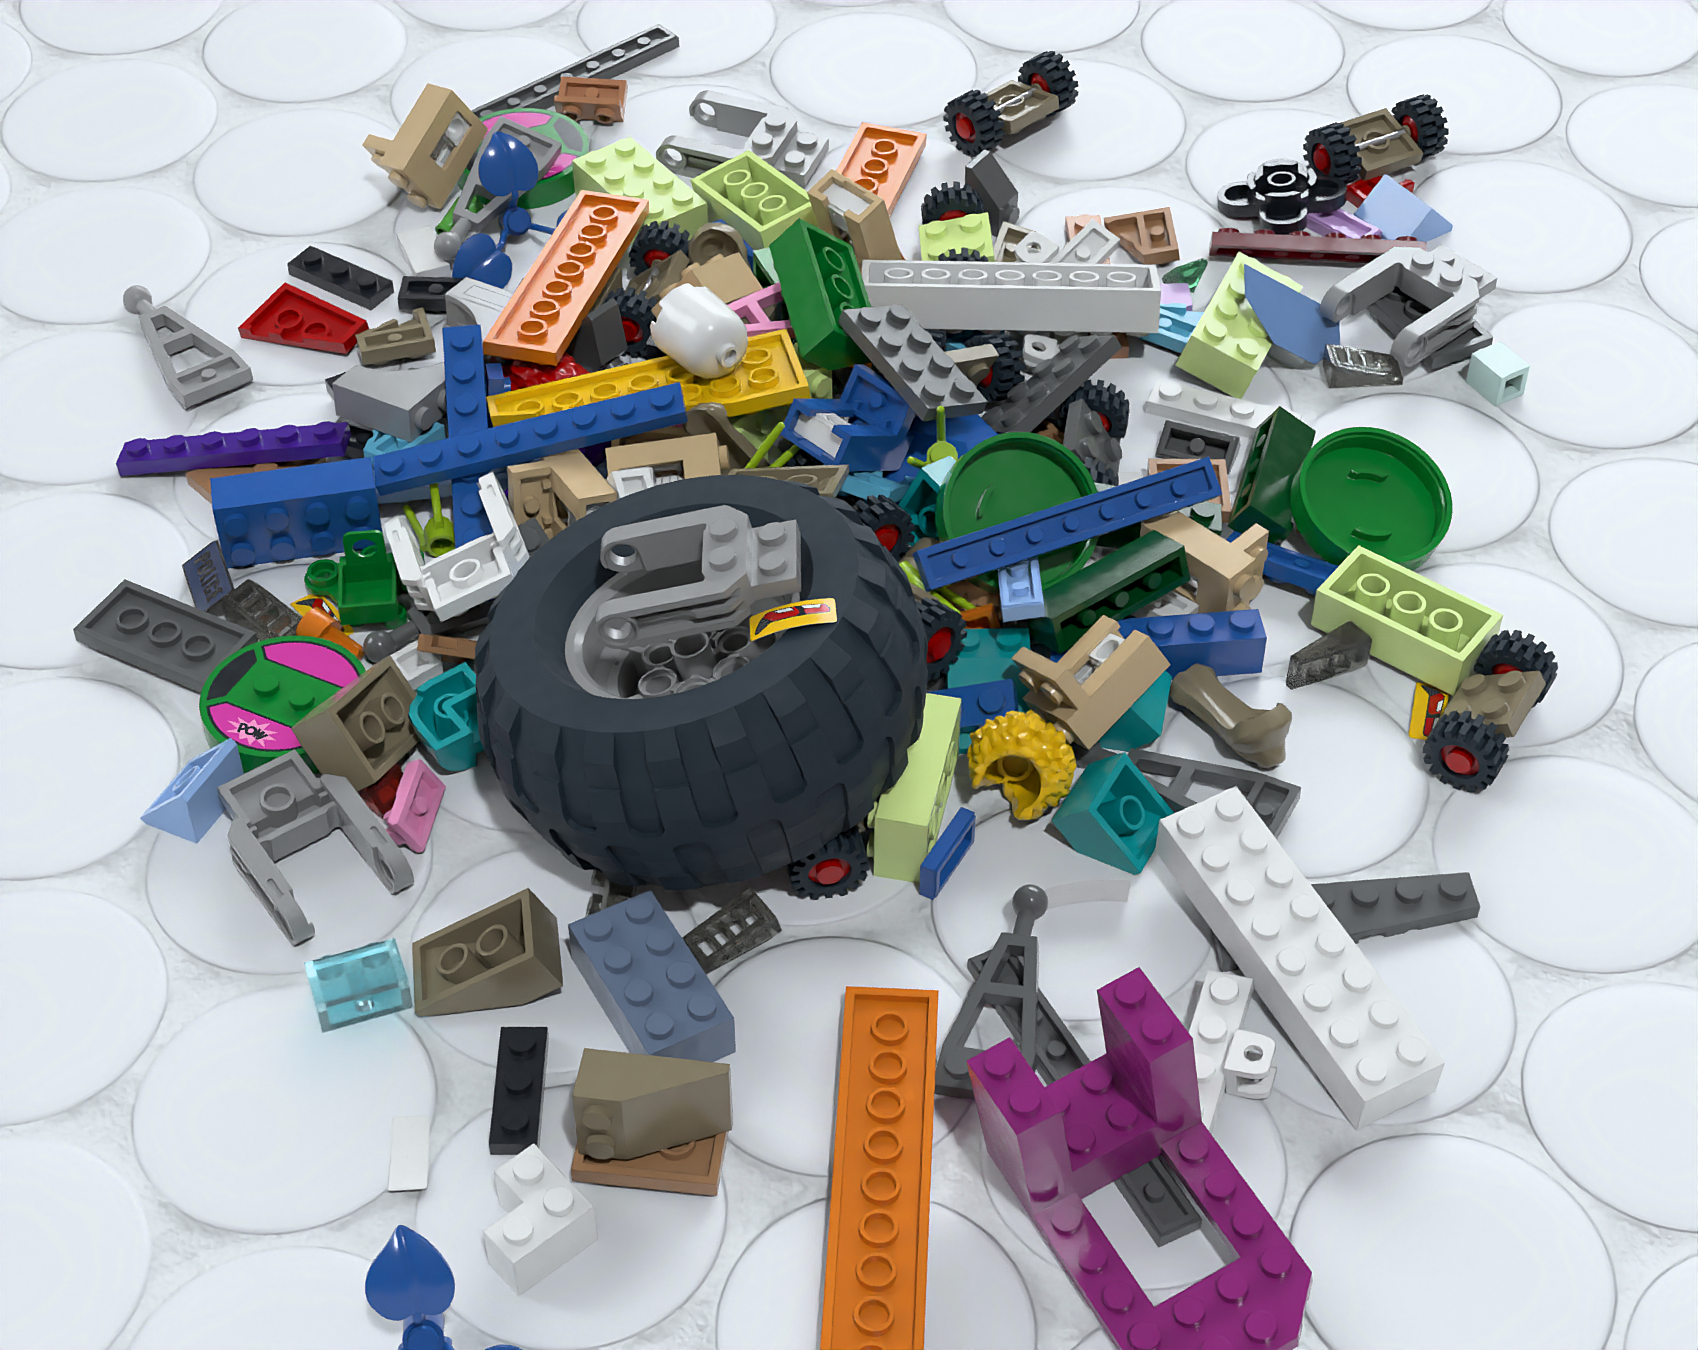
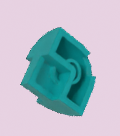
[408,662,484,771]

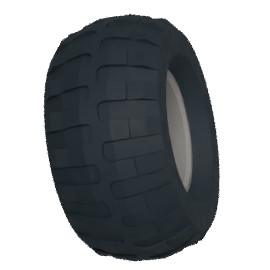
[475,475,928,890]

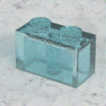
[304,938,413,1033]

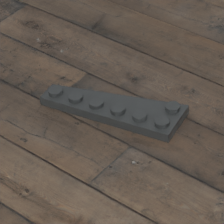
[1210,872,1480,972]

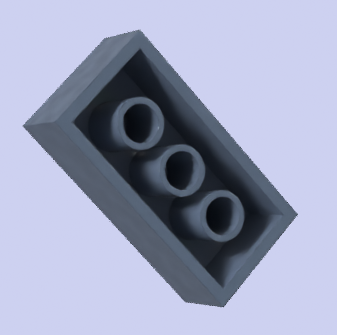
[568,890,736,1062]

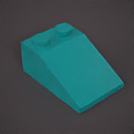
[945,628,1031,754]

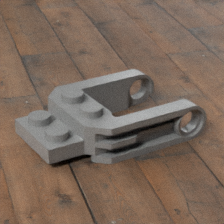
[656,90,829,187]
[1320,245,1498,367]
[594,505,801,649]
[217,749,414,945]

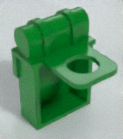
[337,530,401,626]

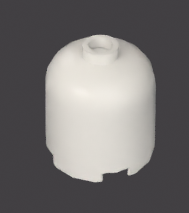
[650,283,748,379]

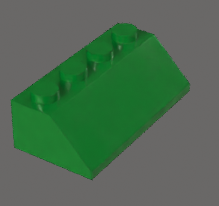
[769,218,871,370]

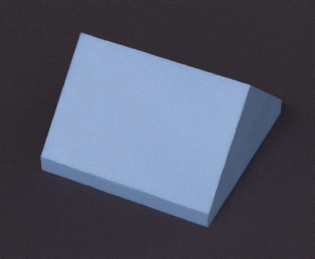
[1354,174,1453,242]
[140,738,244,844]

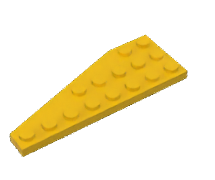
[487,329,811,427]

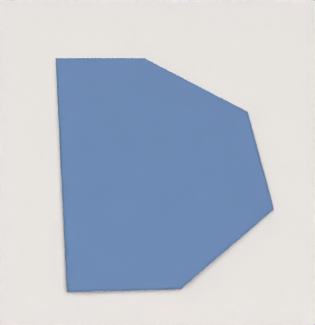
[1244,264,1340,364]

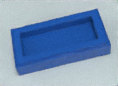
[919,807,976,900]

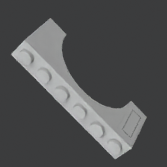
[332,277,514,442]

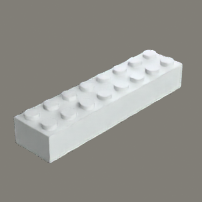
[862,260,1161,337]
[1155,786,1445,1131]

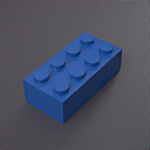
[210,457,383,569]

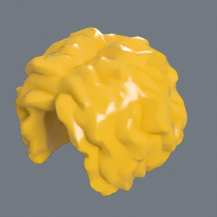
[967,710,1077,820]

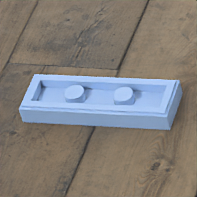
[998,557,1045,622]

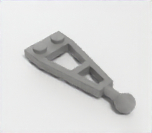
[434,116,562,260]
[123,285,253,408]

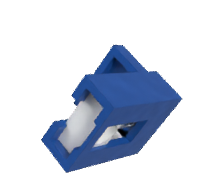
[780,364,916,471]

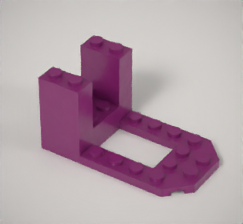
[966,967,1313,1350]

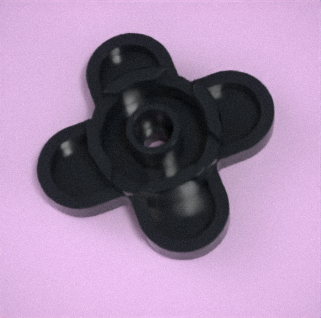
[1217,158,1347,235]

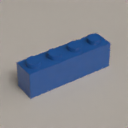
[1117,609,1267,680]

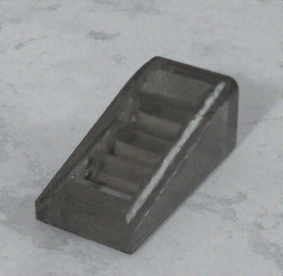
[1322,344,1403,388]
[222,579,302,641]
[1286,621,1372,690]
[682,887,782,974]

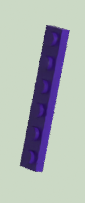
[116,421,351,476]

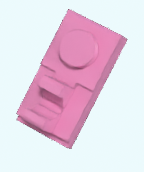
[383,759,446,853]

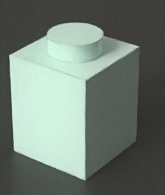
[1466,341,1530,407]

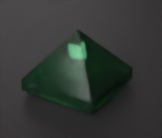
[1161,258,1208,293]

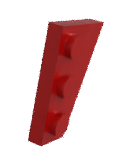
[238,282,369,354]

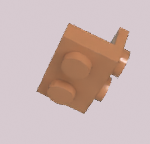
[553,76,628,124]

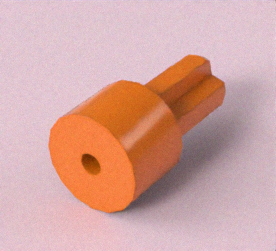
[296,607,364,660]

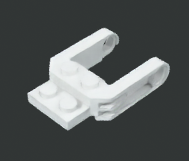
[383,472,530,622]

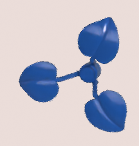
[452,131,568,289]
[365,1225,522,1350]

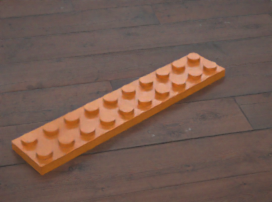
[820,986,939,1350]

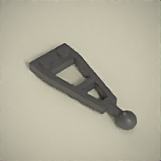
[363,517,550,663]
[1070,741,1301,839]
[934,884,1048,1100]

